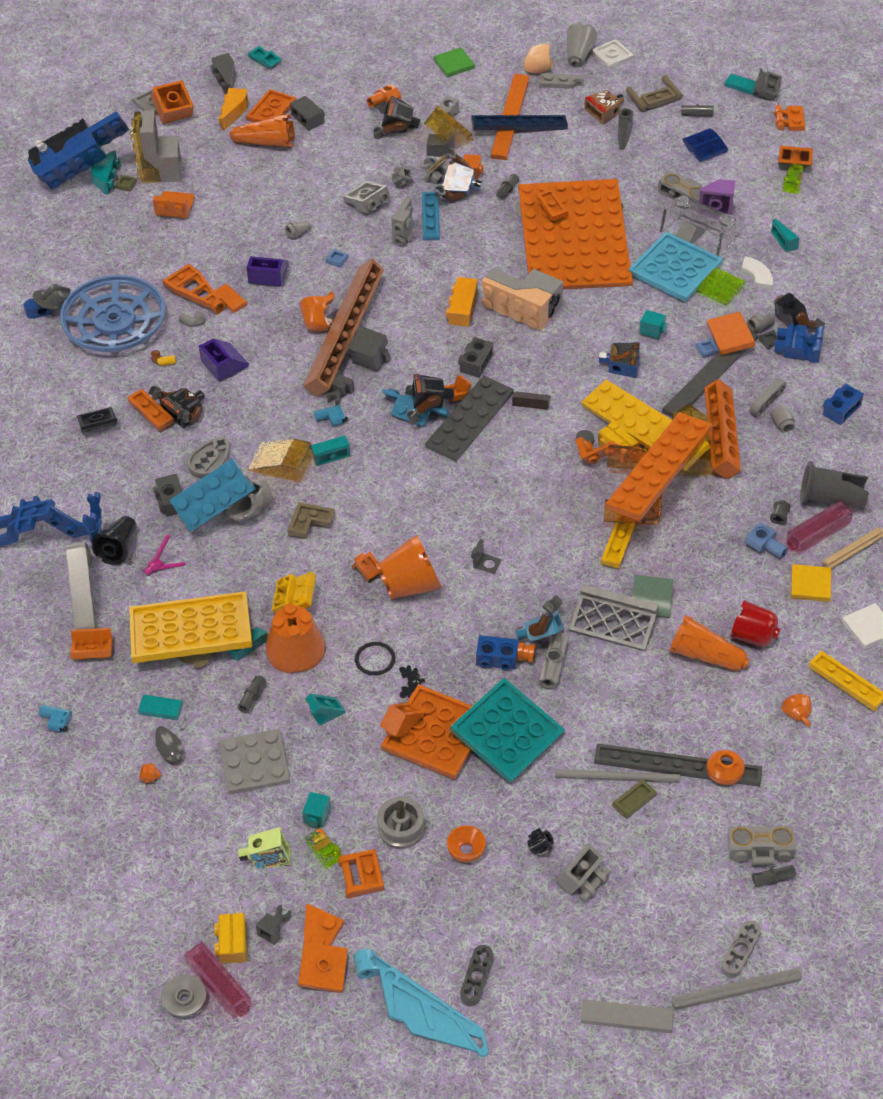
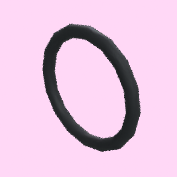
[355,642,396,675]

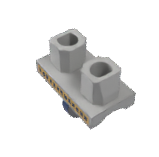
[423,155,449,184]

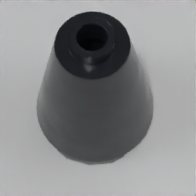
[91,516,137,565]

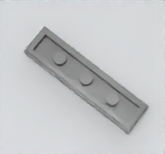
[581,999,673,1033]

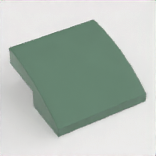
[632,575,674,618]

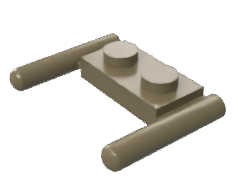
[626,75,683,111]

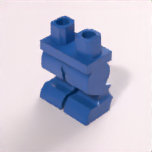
[774,324,824,363]

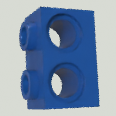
[823,384,864,425]
[476,635,519,670]

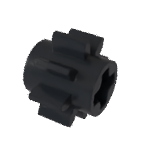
[527,828,554,857]

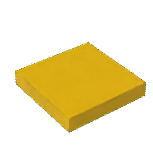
[791,564,831,602]

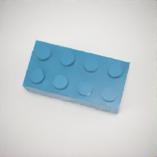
[169,457,256,532]

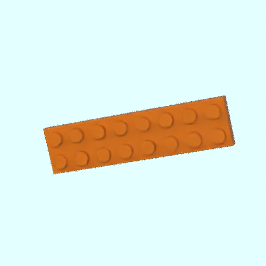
[606,412,713,521]

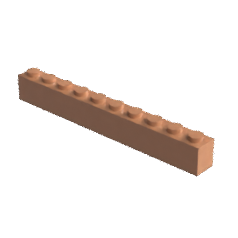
[303,259,384,397]

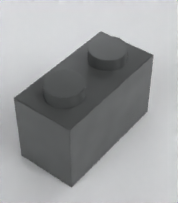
[290,96,325,131]

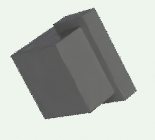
[348,326,391,372]

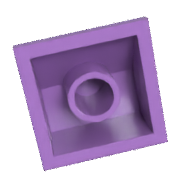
[698,179,736,219]

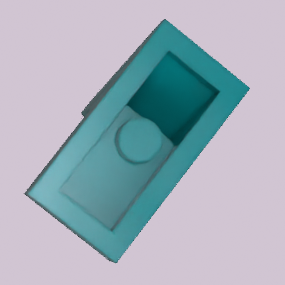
[305,693,346,726]

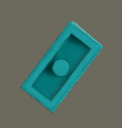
[311,435,350,466]
[227,627,268,661]

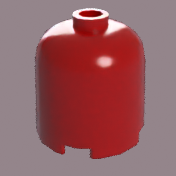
[730,600,781,647]

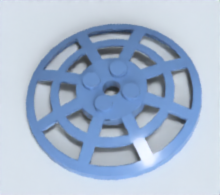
[60,275,165,352]

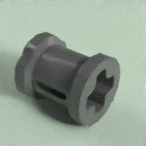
[770,500,791,525]

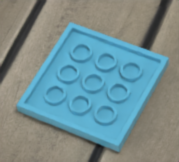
[628,232,723,302]

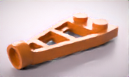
[163,264,225,314]

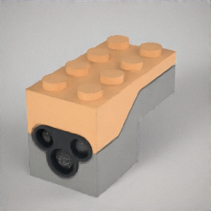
[482,268,563,331]

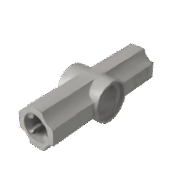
[539,632,568,689]

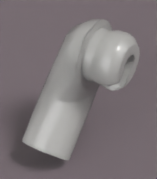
[179,312,205,326]

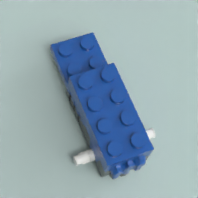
[28,111,130,189]

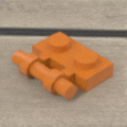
[774,105,805,131]

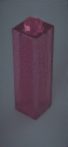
[786,501,853,555]
[184,942,252,1020]

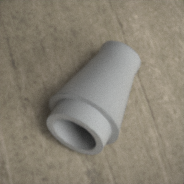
[285,220,311,239]
[748,314,775,333]

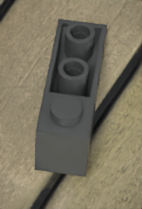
[210,53,235,92]

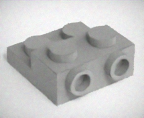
[342,181,391,213]
[391,197,414,246]

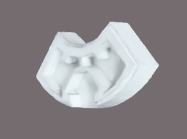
[741,256,773,289]

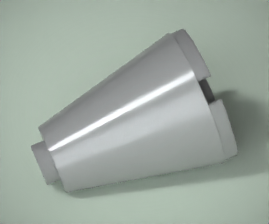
[567,22,597,67]

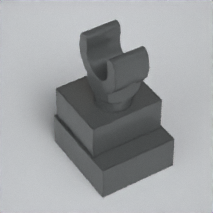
[327,374,355,406]
[256,905,291,945]

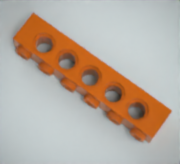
[705,379,741,479]

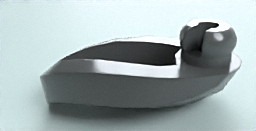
[155,726,183,765]

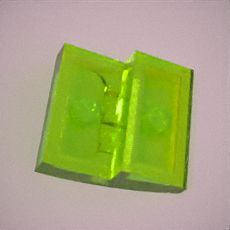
[697,267,746,306]

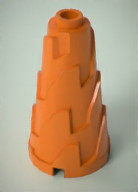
[230,114,295,148]
[669,615,750,671]

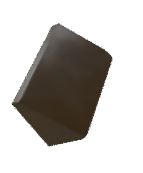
[512,391,550,410]

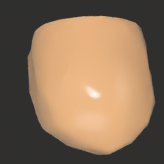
[523,44,553,74]

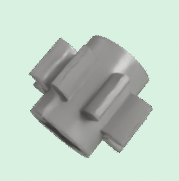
[392,166,412,187]

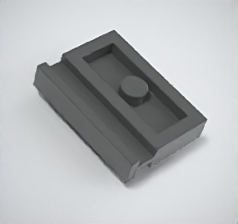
[753,69,782,100]

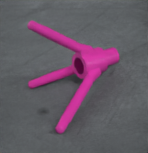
[143,534,186,576]

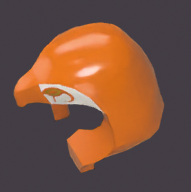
[300,291,334,332]

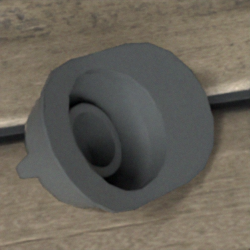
[32,284,71,309]

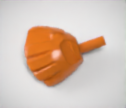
[781,693,812,727]

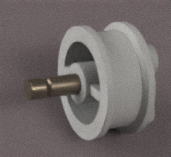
[377,797,425,848]

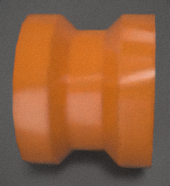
[517,642,536,664]

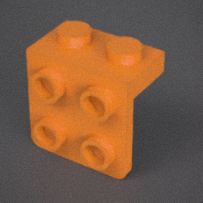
[153,191,195,218]

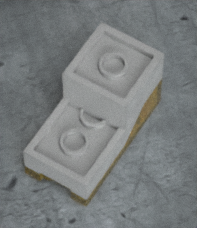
[131,111,182,183]

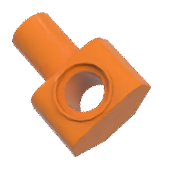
[367,84,402,108]

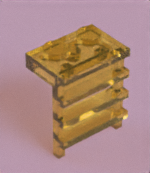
[424,106,474,142]

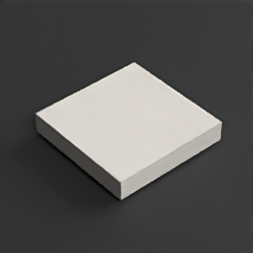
[591,39,634,70]
[842,603,883,649]

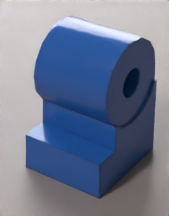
[24,299,52,319]

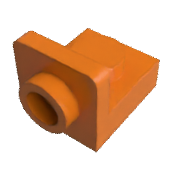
[351,551,380,582]

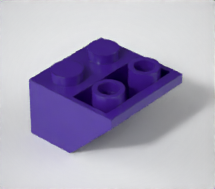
[246,256,289,286]
[199,338,249,381]

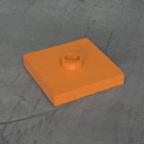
[297,941,348,993]

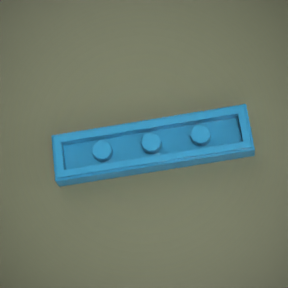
[422,192,440,241]

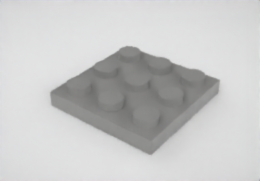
[219,729,290,795]

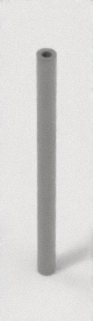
[555,769,680,783]

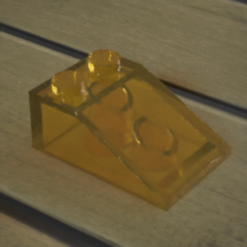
[248,438,312,483]

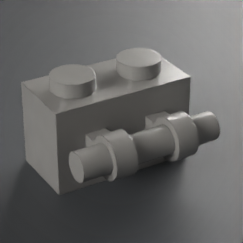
[554,843,610,902]

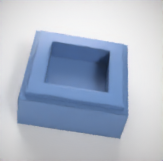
[325,249,349,268]
[696,339,719,358]

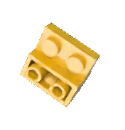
[272,571,316,613]

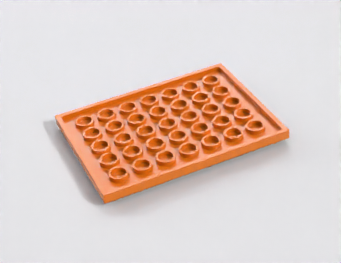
[518,179,633,290]

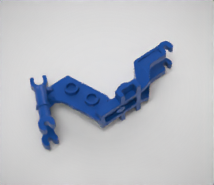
[0,492,102,546]

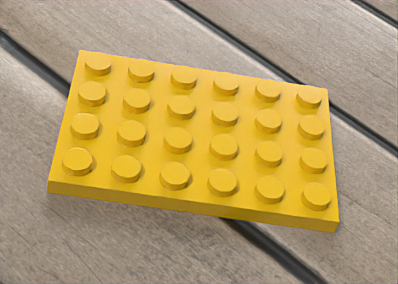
[129,591,252,663]

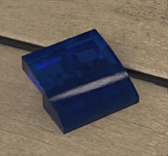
[683,128,728,162]

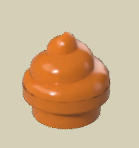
[139,763,162,784]

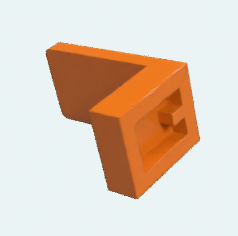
[575,437,621,464]

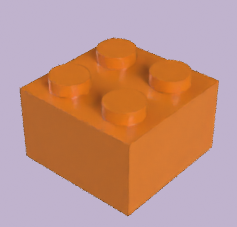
[151,80,194,124]

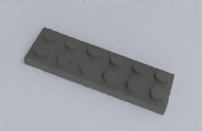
[425,375,514,462]

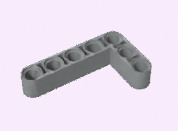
[66,542,96,630]

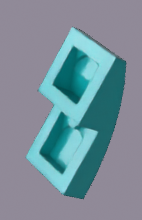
[248,45,282,69]

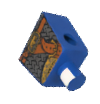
[599,342,640,378]

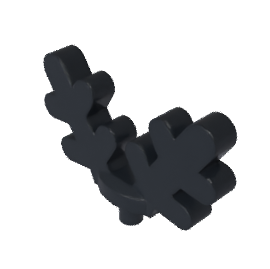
[399,665,425,698]

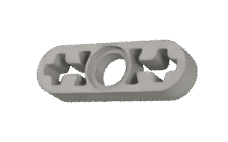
[749,378,787,417]
[721,921,761,978]

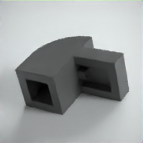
[427,124,455,157]

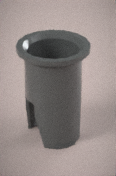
[800,461,869,510]

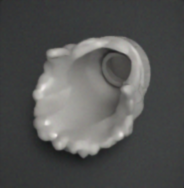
[223,479,272,523]

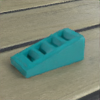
[771,219,800,253]

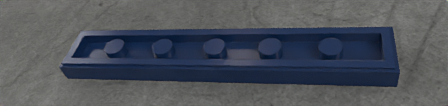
[471,115,568,130]

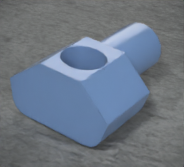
[745,522,788,559]

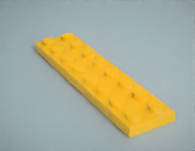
[581,379,710,472]

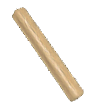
[822,527,883,569]

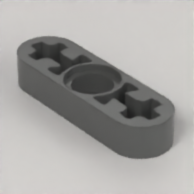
[460,945,493,1006]

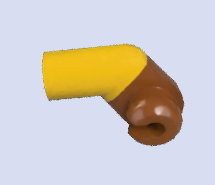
[151,350,176,366]

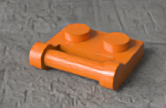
[338,849,384,899]

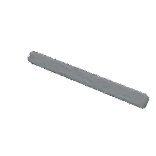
[672,968,802,1010]

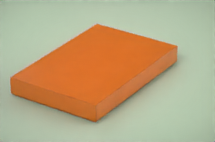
[246,89,297,122]
[707,311,755,355]

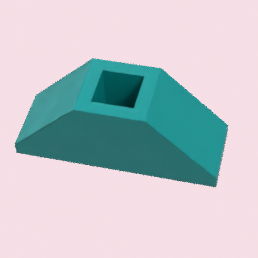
[90,151,120,195]

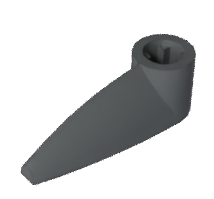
[618,108,633,150]

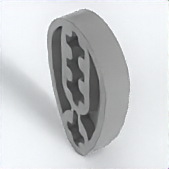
[187,437,230,479]

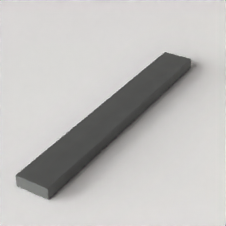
[662,331,758,419]
[594,743,762,787]

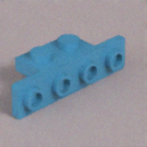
[382,388,450,427]

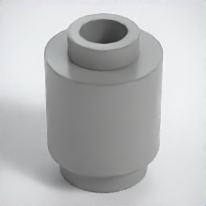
[771,405,795,433]

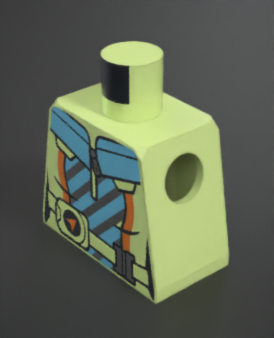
[238,827,291,869]

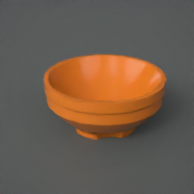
[706,749,745,785]
[447,825,486,862]

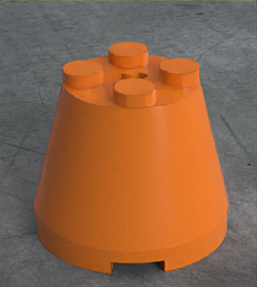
[376,535,442,600]
[265,604,325,674]

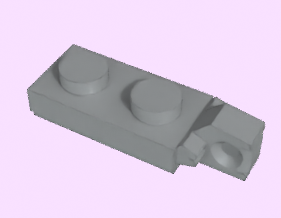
[540,73,584,89]

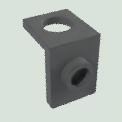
[471,539,501,574]

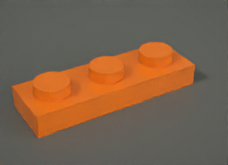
[127,389,174,432]

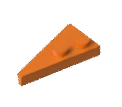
[304,903,345,945]

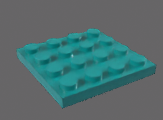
[449,678,565,784]

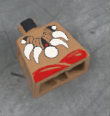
[584,90,624,125]

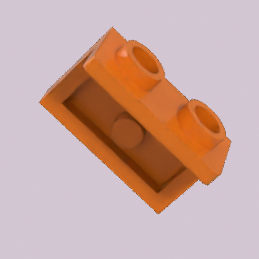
[70,628,113,660]

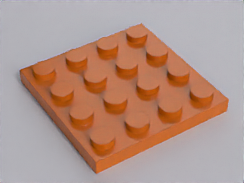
[381,684,472,780]

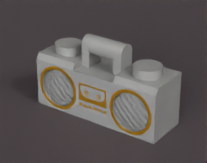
[658,171,702,212]
[727,826,796,865]

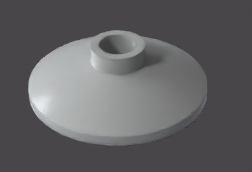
[161,975,207,1017]

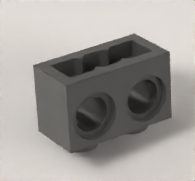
[458,337,493,378]

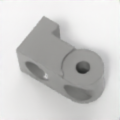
[433,96,459,126]

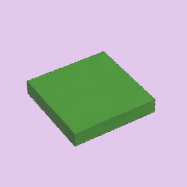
[433,47,475,78]

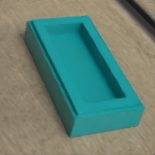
[724,73,756,95]
[138,694,183,721]

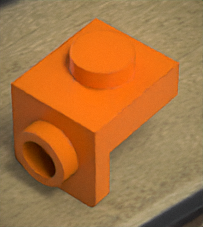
[444,375,472,402]

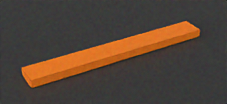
[491,74,530,160]

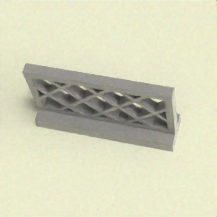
[569,584,659,651]

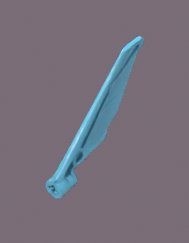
[353,949,488,1057]

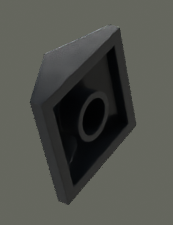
[76,407,117,433]

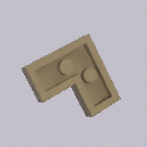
[287,502,335,538]

